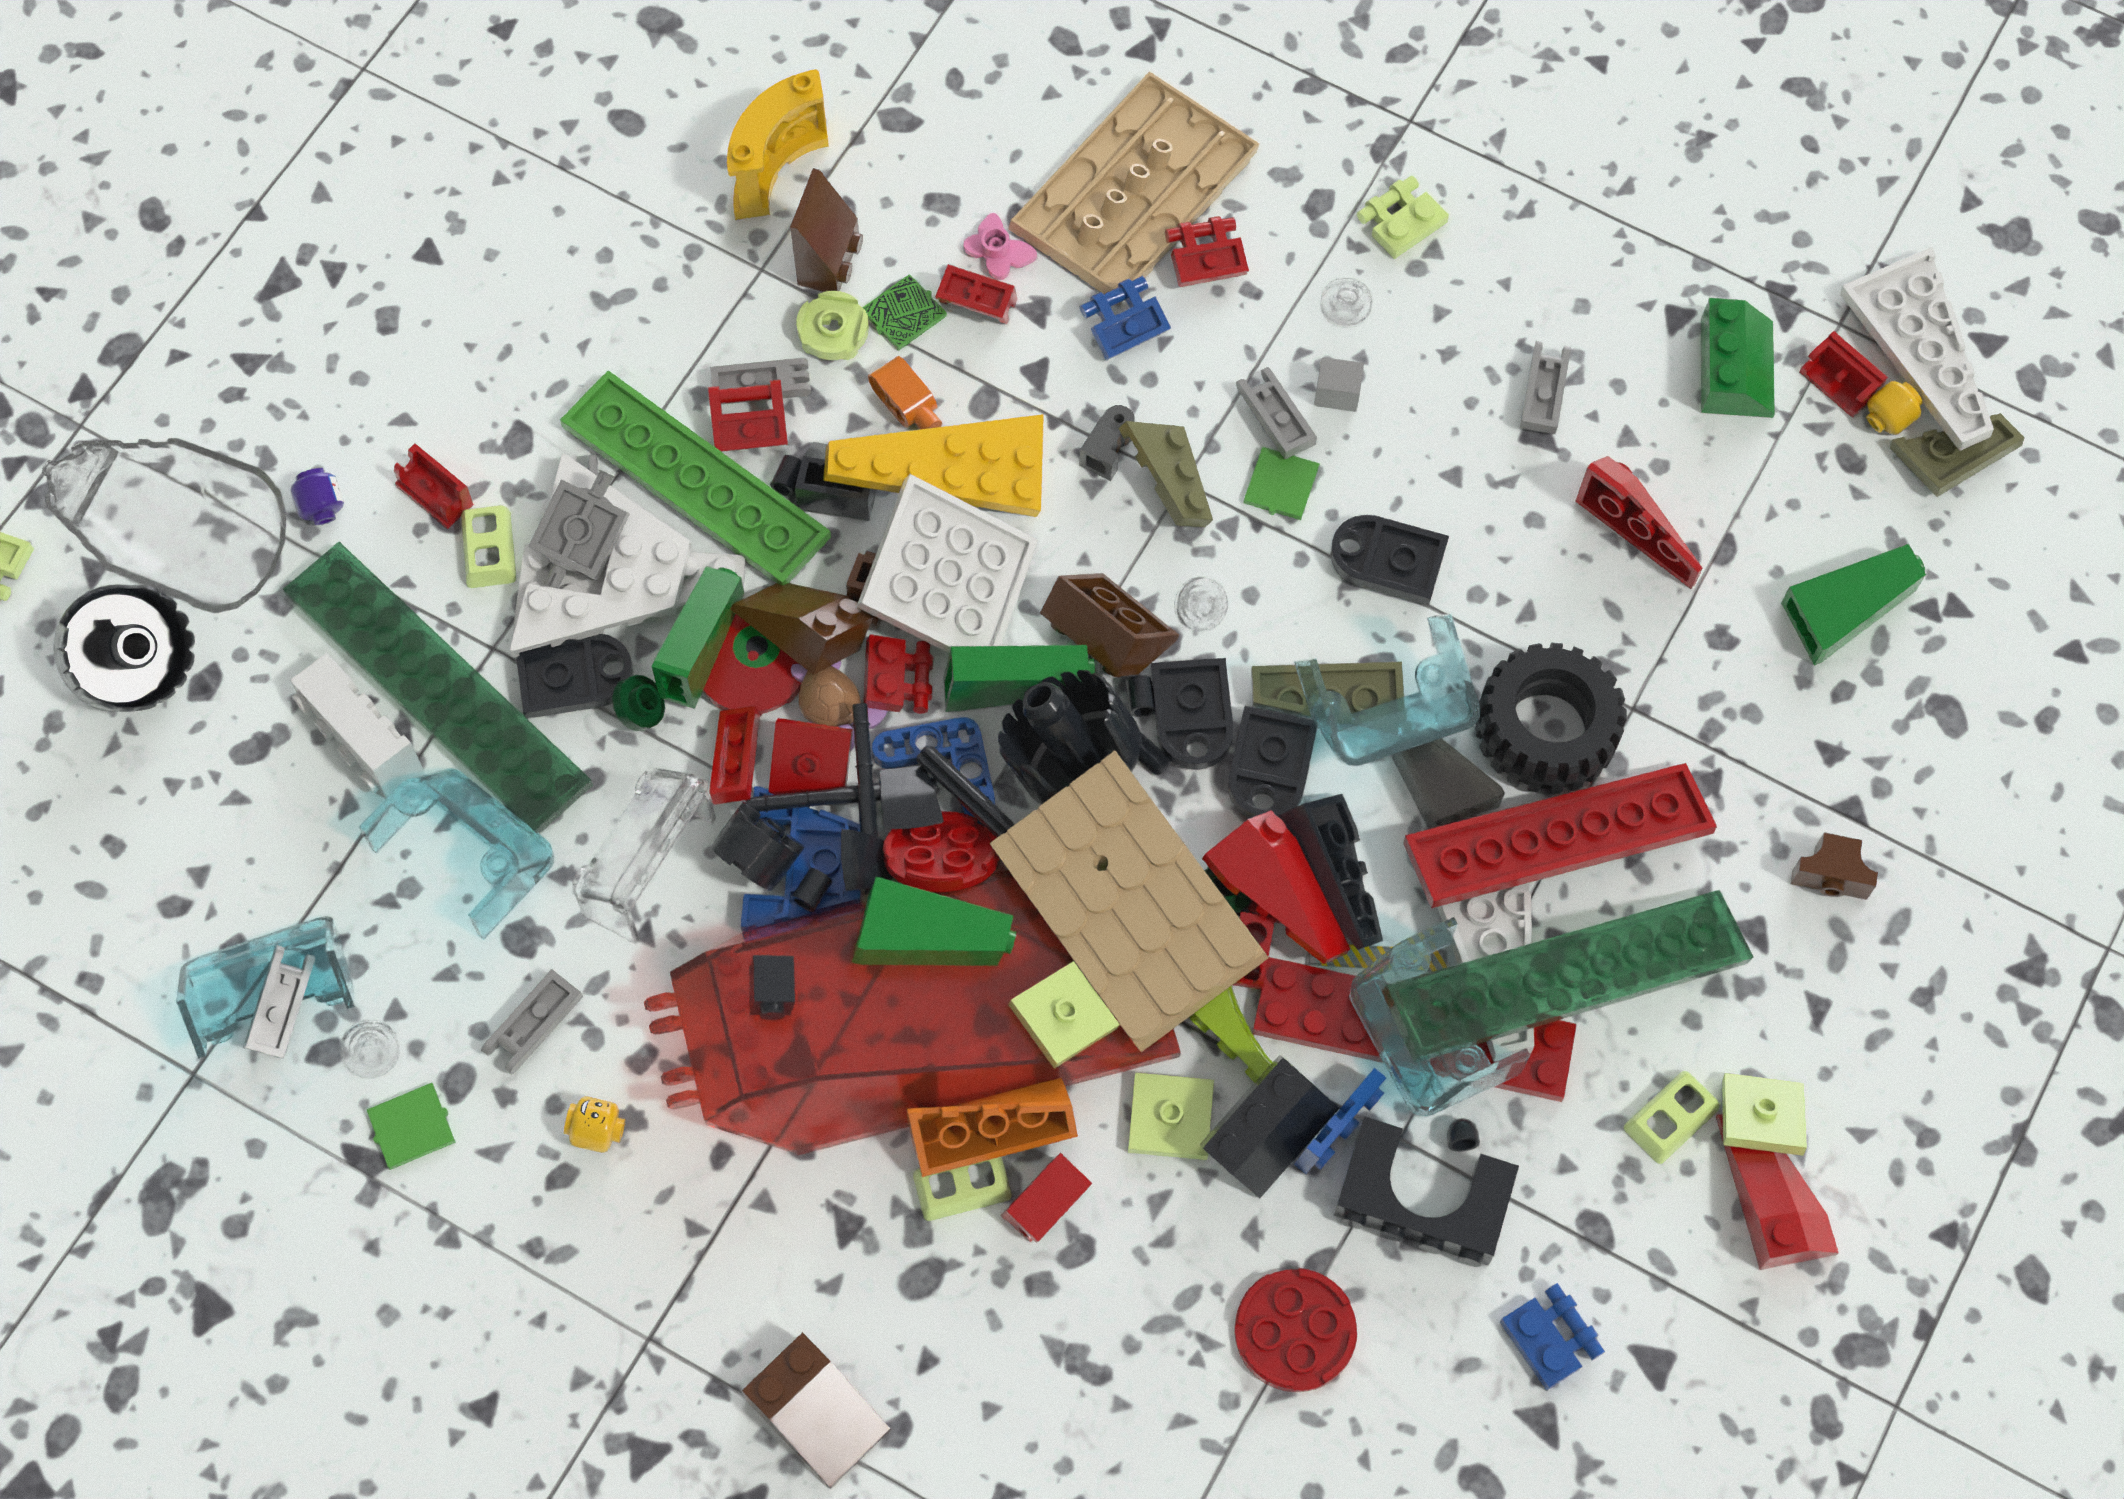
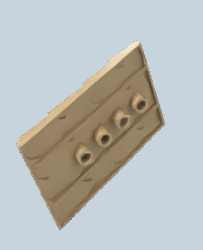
[1008,71,1260,305]
[990,751,1269,1052]

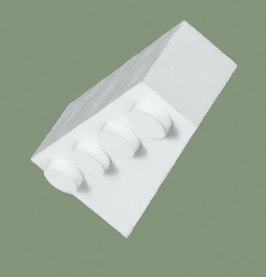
[290,653,425,800]

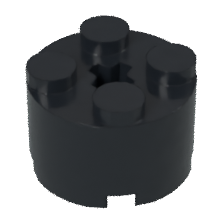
[711,802,805,891]

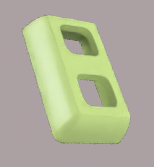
[461,505,516,588]
[1624,1071,1720,1164]
[913,1157,1012,1221]

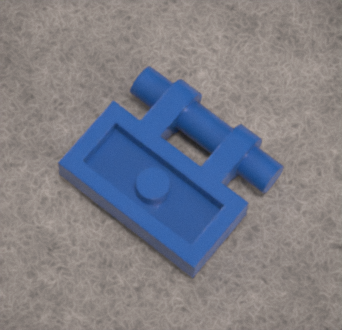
[1079,276,1171,361]
[1500,1283,1605,1391]

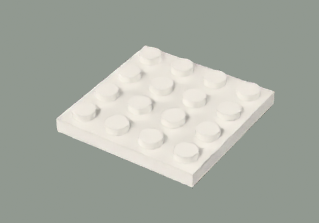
[856,474,1038,653]

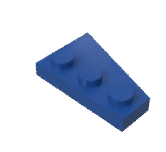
[1294,1067,1387,1174]

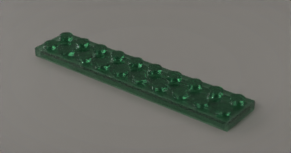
[283,541,593,836]
[1381,889,1754,1063]

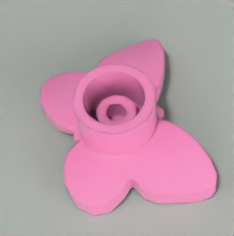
[963,213,1037,280]

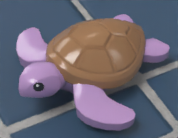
[791,661,888,752]

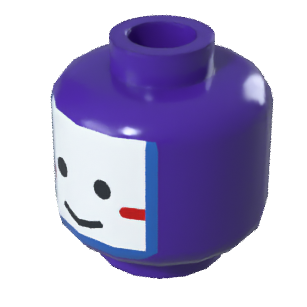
[290,468,344,525]

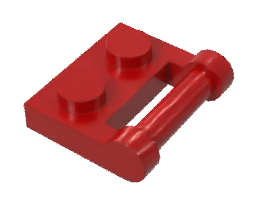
[708,379,788,452]

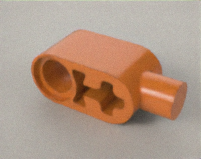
[868,356,942,430]

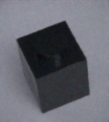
[749,955,795,1020]

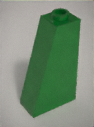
[1781,544,1926,666]
[651,566,744,709]
[943,645,1095,712]
[851,877,1016,966]

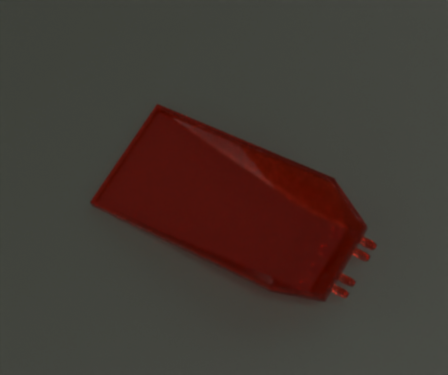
[644,867,1181,1156]

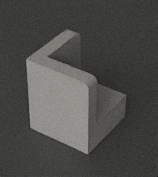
[1314,357,1364,412]

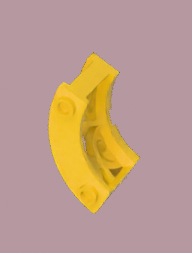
[727,69,829,220]

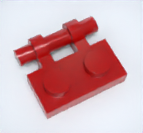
[1165,216,1249,287]
[863,634,934,714]

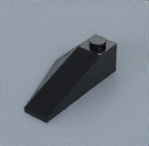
[1277,794,1383,950]

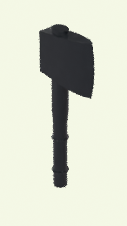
[841,703,893,896]
[745,766,944,829]

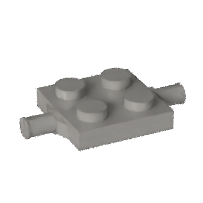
[528,470,630,588]

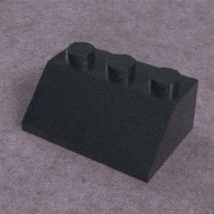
[1200,1054,1340,1198]

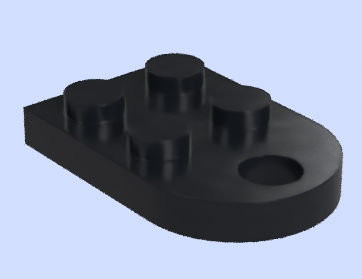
[1330,515,1449,605]
[516,634,634,719]
[1150,658,1234,770]
[1228,705,1319,818]

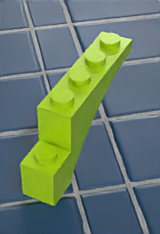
[1189,986,1273,1082]

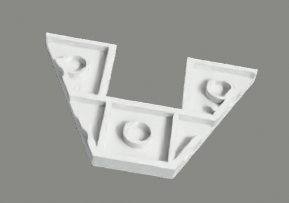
[509,453,691,657]

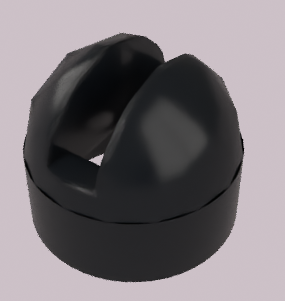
[1447,1118,1480,1152]

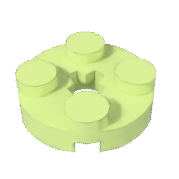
[796,291,869,360]

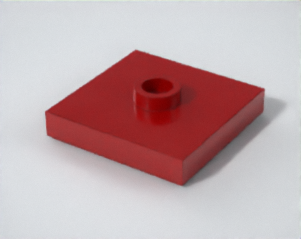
[768,718,853,795]

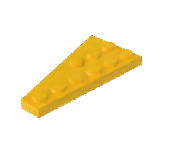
[824,414,1044,517]

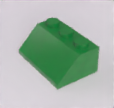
[1701,298,1775,418]

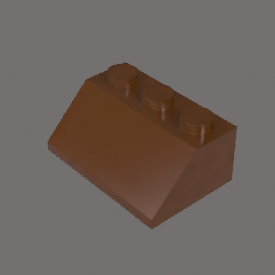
[1040,573,1180,677]

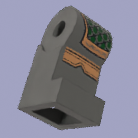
[1079,405,1135,481]

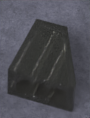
[1392,729,1505,829]

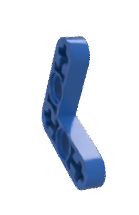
[872,717,995,824]

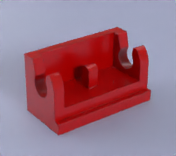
[935,264,1018,324]
[1799,331,1888,418]
[394,443,474,529]
[1000,1152,1093,1243]

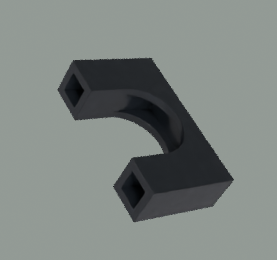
[1334,1116,1519,1267]

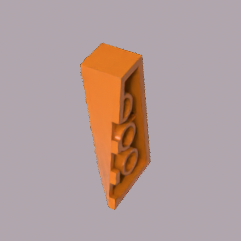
[907,1078,1078,1177]

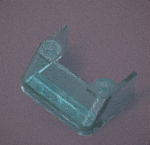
[1294,614,1480,766]
[359,768,555,940]
[176,916,355,1059]
[1349,917,1530,1117]

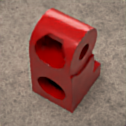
[1233,912,1275,990]

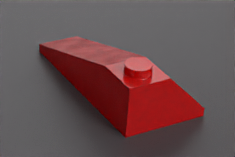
[1575,456,1703,589]
[1201,810,1350,964]
[1716,1114,1839,1270]

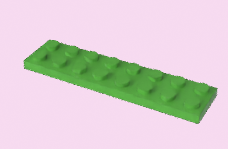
[560,370,831,585]

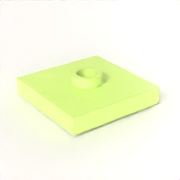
[1008,961,1120,1069]
[1128,1072,1214,1160]
[1722,1073,1807,1156]

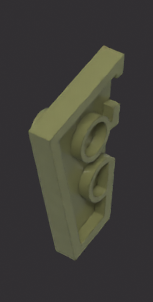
[1890,413,2025,497]
[1118,421,1213,528]

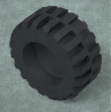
[1475,642,1627,794]

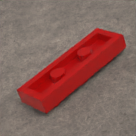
[709,706,760,805]

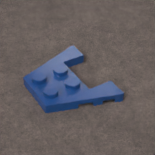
[740,786,862,932]

